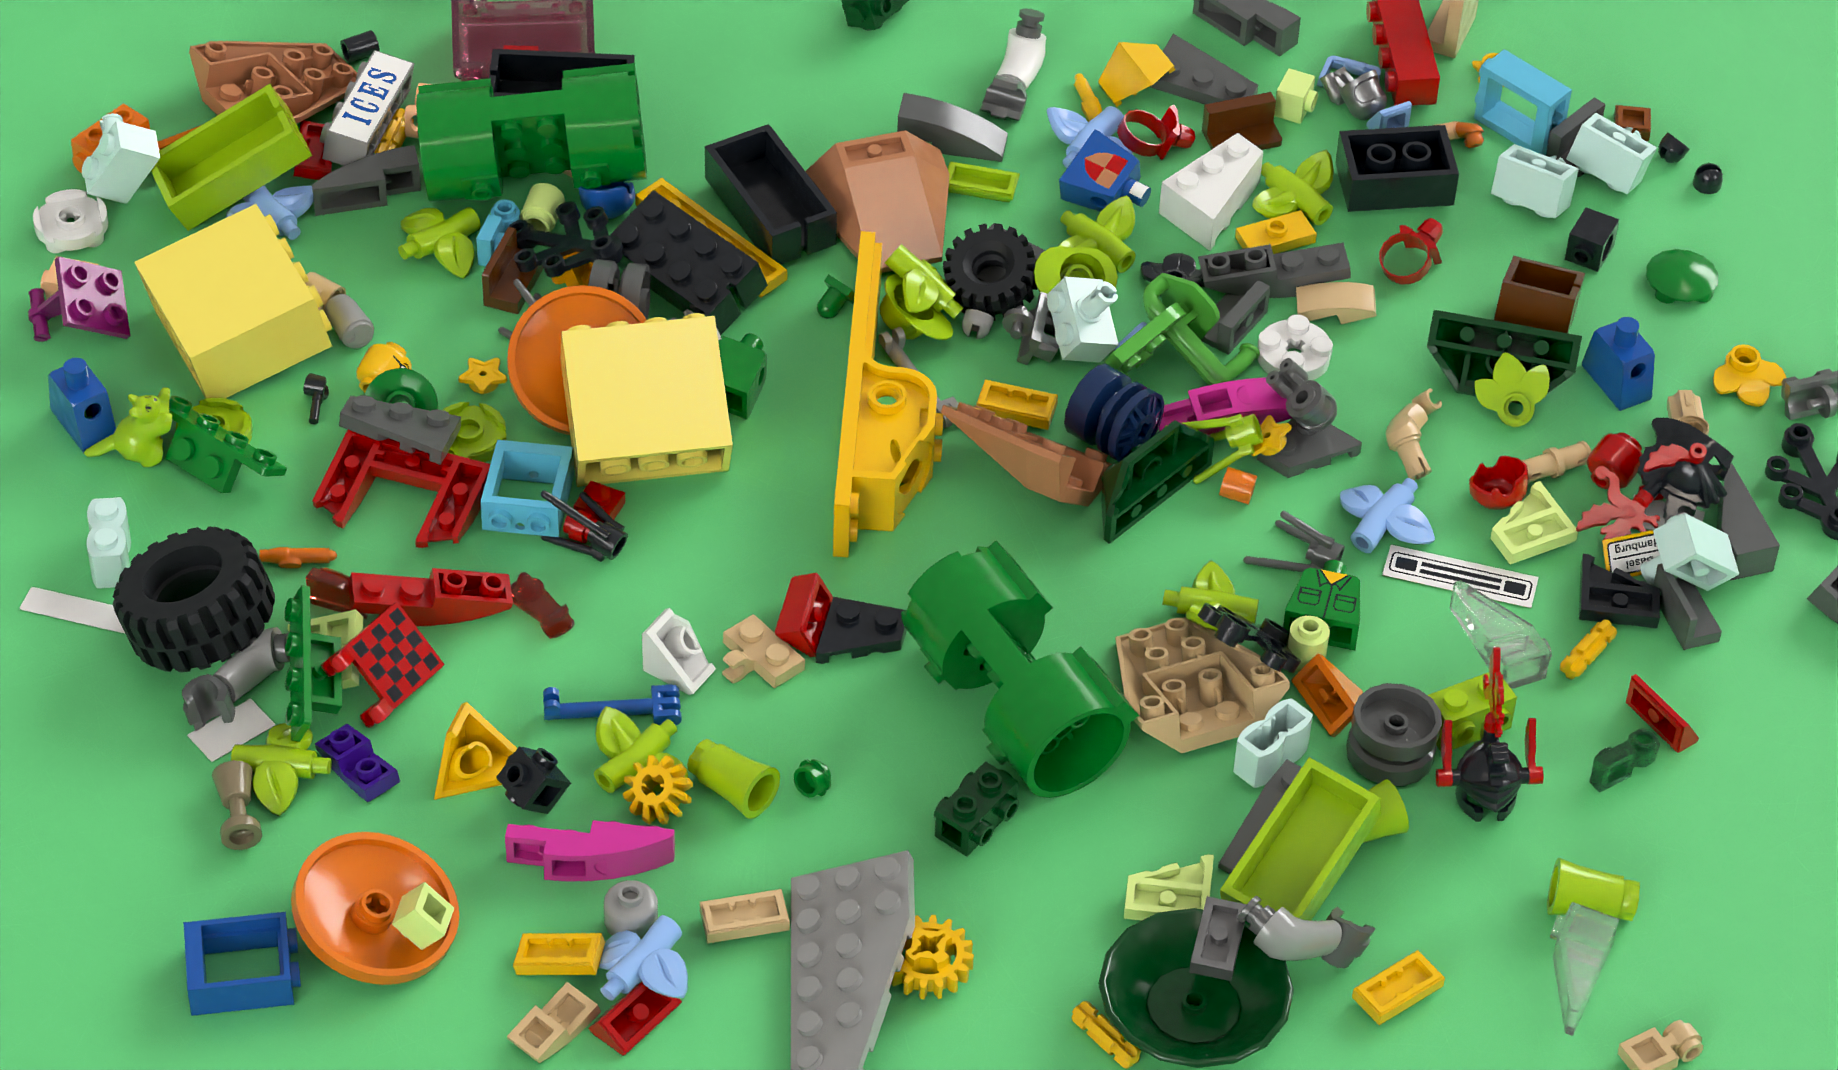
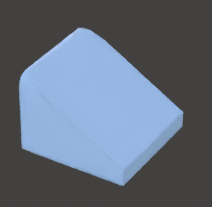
[1366,101,1412,129]

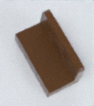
[1202,92,1282,150]
[482,227,544,314]

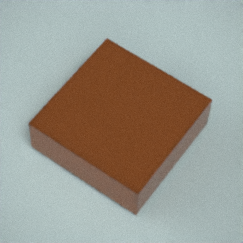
[1614,105,1651,141]

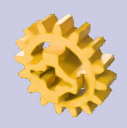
[891,915,974,1000]

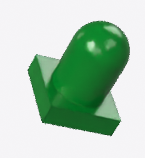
[817,274,855,318]

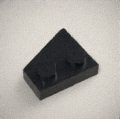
[1579,554,1660,628]
[816,597,907,664]

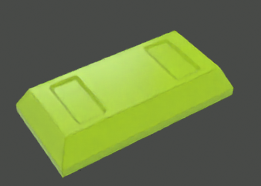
[948,162,1020,203]

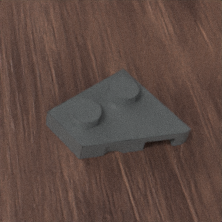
[1257,418,1362,478]

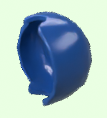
[578,182,636,219]

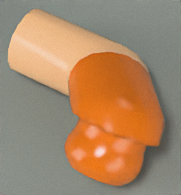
[1437,121,1484,148]

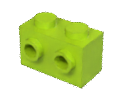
[1428,672,1517,751]

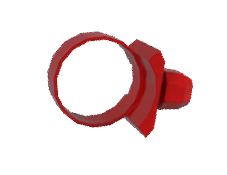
[1117,105,1195,160]
[1379,218,1443,285]

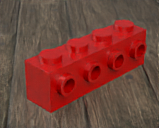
[1366,0,1440,106]

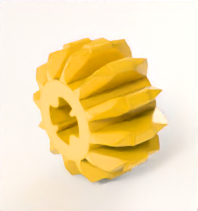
[622,755,693,825]

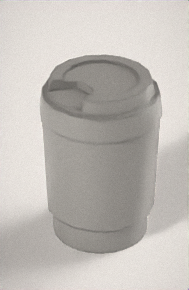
[325,294,374,349]

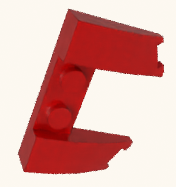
[312,430,490,548]

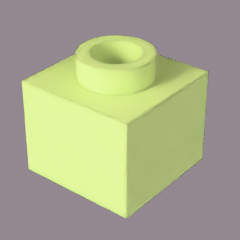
[1274,68,1318,124]
[392,882,454,950]

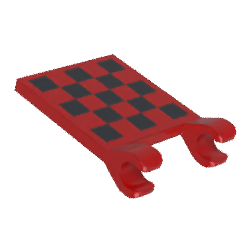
[321,602,445,728]

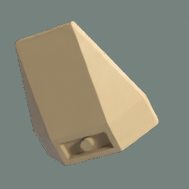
[1115,617,1290,753]

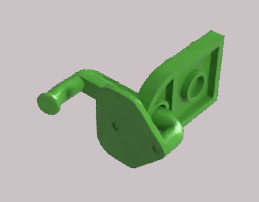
[1103,273,1260,385]

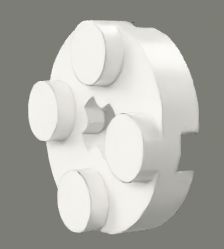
[33,189,108,253]
[1258,315,1333,380]

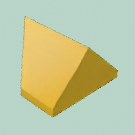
[1098,42,1176,107]
[434,702,518,800]

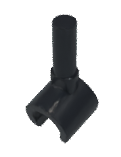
[303,373,329,424]

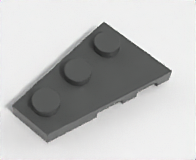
[1150,34,1258,104]
[339,395,461,465]

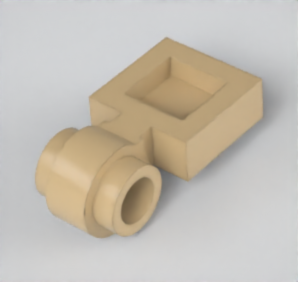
[1618,1020,1703,1070]

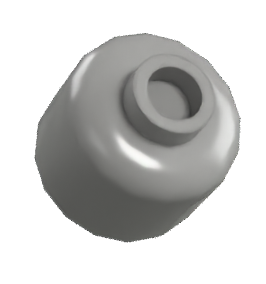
[604,880,658,939]

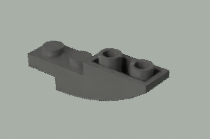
[1198,242,1351,298]

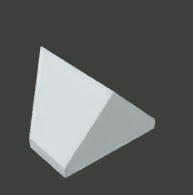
[642,608,716,695]

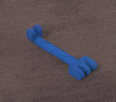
[543,684,682,725]

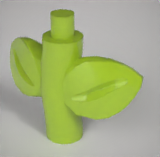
[1252,149,1334,225]
[1057,195,1136,273]
[398,207,481,279]
[884,244,963,319]
[1162,560,1259,631]
[594,706,689,793]
[231,723,332,816]

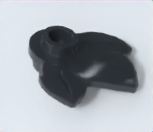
[1140,253,1205,297]

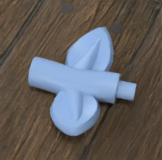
[1046,106,1133,168]
[226,185,313,240]
[1340,478,1435,553]
[599,915,688,1001]

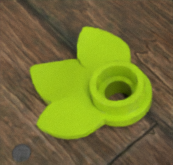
[1475,352,1550,427]

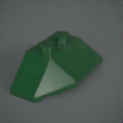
[1427,310,1582,404]
[1101,420,1214,544]

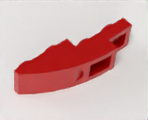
[348,568,513,626]

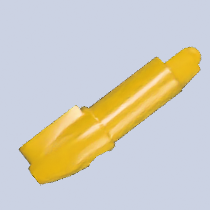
[1074,73,1102,122]

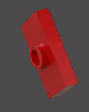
[293,120,332,180]

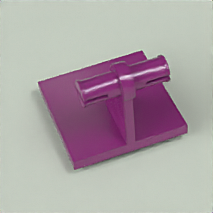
[28,256,131,342]

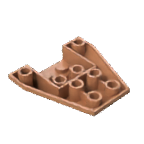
[189,41,357,124]
[805,130,949,273]
[941,402,1111,507]

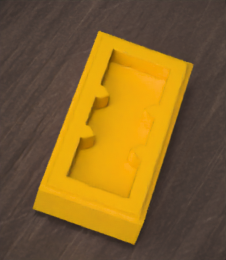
[1235,210,1317,254]
[976,379,1058,430]
[513,933,606,975]
[1352,950,1445,1025]

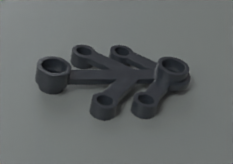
[508,201,623,278]
[1765,423,1838,540]
[1198,603,1301,673]

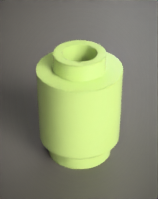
[520,183,565,232]
[1288,616,1330,672]

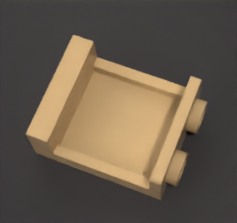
[1428,0,1479,58]

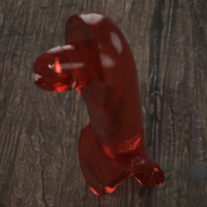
[511,572,575,638]

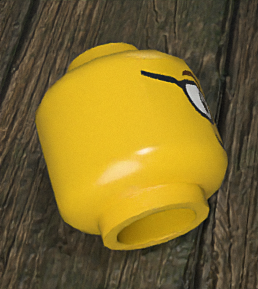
[356,342,412,393]

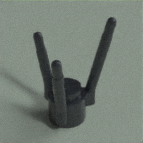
[541,490,628,562]

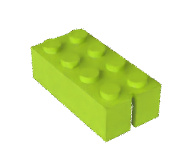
[151,84,312,231]
[1220,757,1381,921]

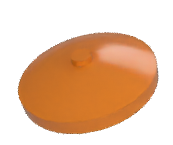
[507,285,647,435]
[291,832,459,985]

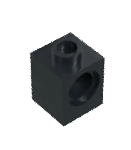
[1564,207,1619,272]

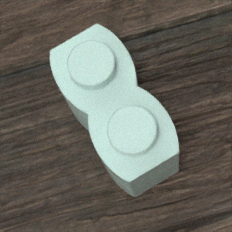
[87,497,131,588]
[1233,698,1313,788]

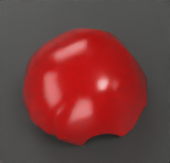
[1469,455,1528,510]

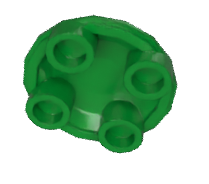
[1646,249,1718,304]

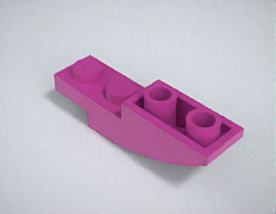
[1158,377,1292,435]
[505,820,675,882]

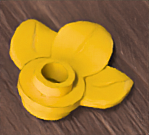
[1713,344,1787,407]

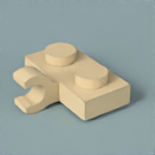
[722,614,805,689]

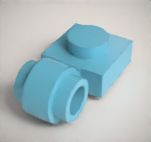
[476,199,520,267]

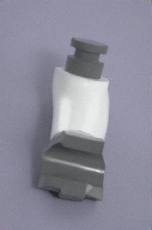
[980,8,1046,120]

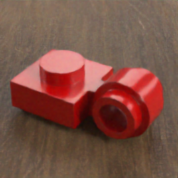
[563,481,625,544]

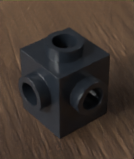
[496,746,571,814]

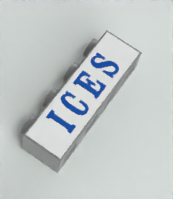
[320,50,415,166]

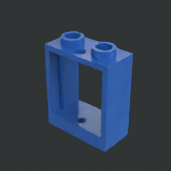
[183,912,301,1016]

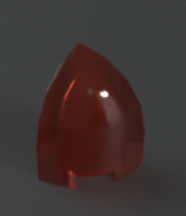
[306,567,368,620]

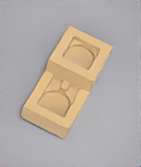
[1296,282,1377,325]
[507,982,601,1063]

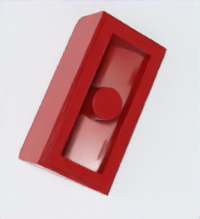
[775,572,833,657]
[1626,674,1699,753]
[588,981,682,1056]

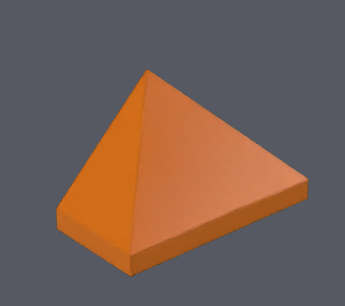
[1291,654,1363,737]

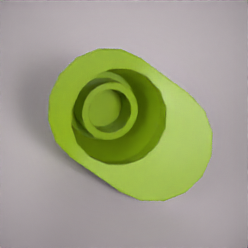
[1033,246,1118,294]
[879,274,953,340]

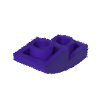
[315,723,400,802]

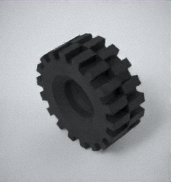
[943,223,1038,321]

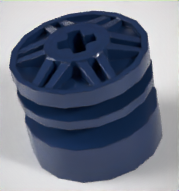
[1064,364,1164,462]

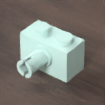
[82,113,160,204]
[1566,113,1657,194]
[1491,144,1579,218]
[1047,277,1119,363]
[1640,513,1739,591]

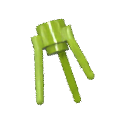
[1164,414,1263,484]

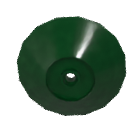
[1098,908,1294,1068]

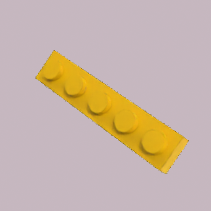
[635,178,787,298]

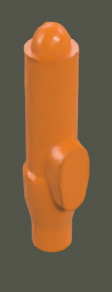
[259,547,337,568]

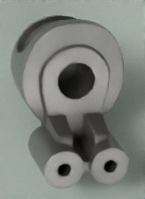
[1320,67,1387,120]
[1266,358,1337,431]

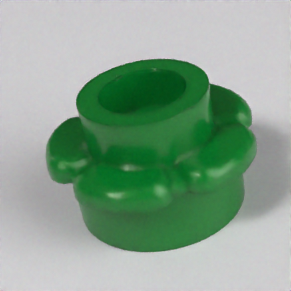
[794,759,831,798]

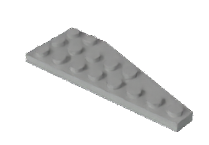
[791,850,915,1070]

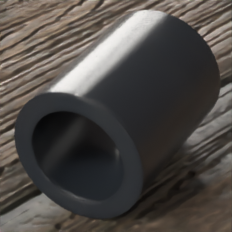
[340,30,380,63]

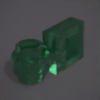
[1589,728,1660,793]

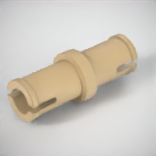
[1521,441,1591,483]

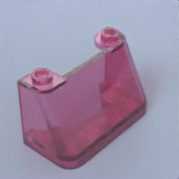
[451,0,595,81]

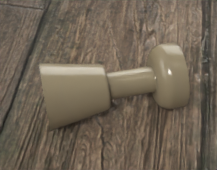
[212,760,262,850]

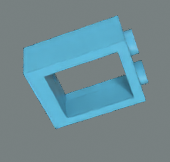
[1474,49,1572,155]
[481,440,574,537]

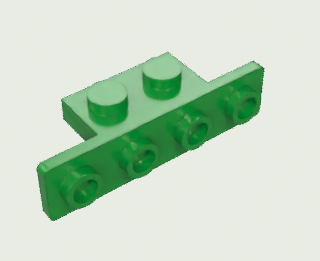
[165,396,287,493]
[285,585,342,742]

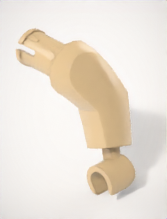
[1386,388,1442,480]

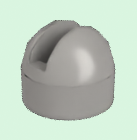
[962,309,994,339]

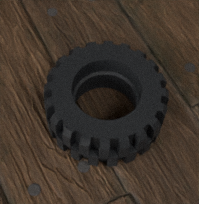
[113,526,275,672]

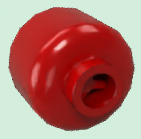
[1586,432,1642,489]

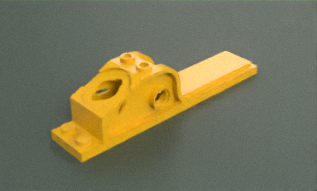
[833,231,944,557]

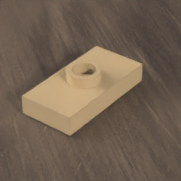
[700,889,790,944]

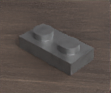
[1189,896,1247,981]

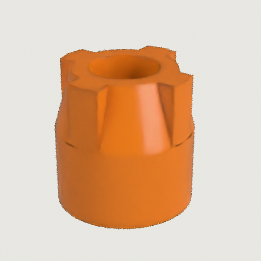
[1219,467,1258,505]

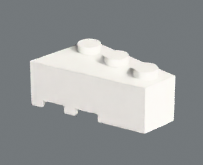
[1159,133,1263,251]

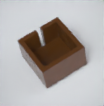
[1494,256,1585,333]

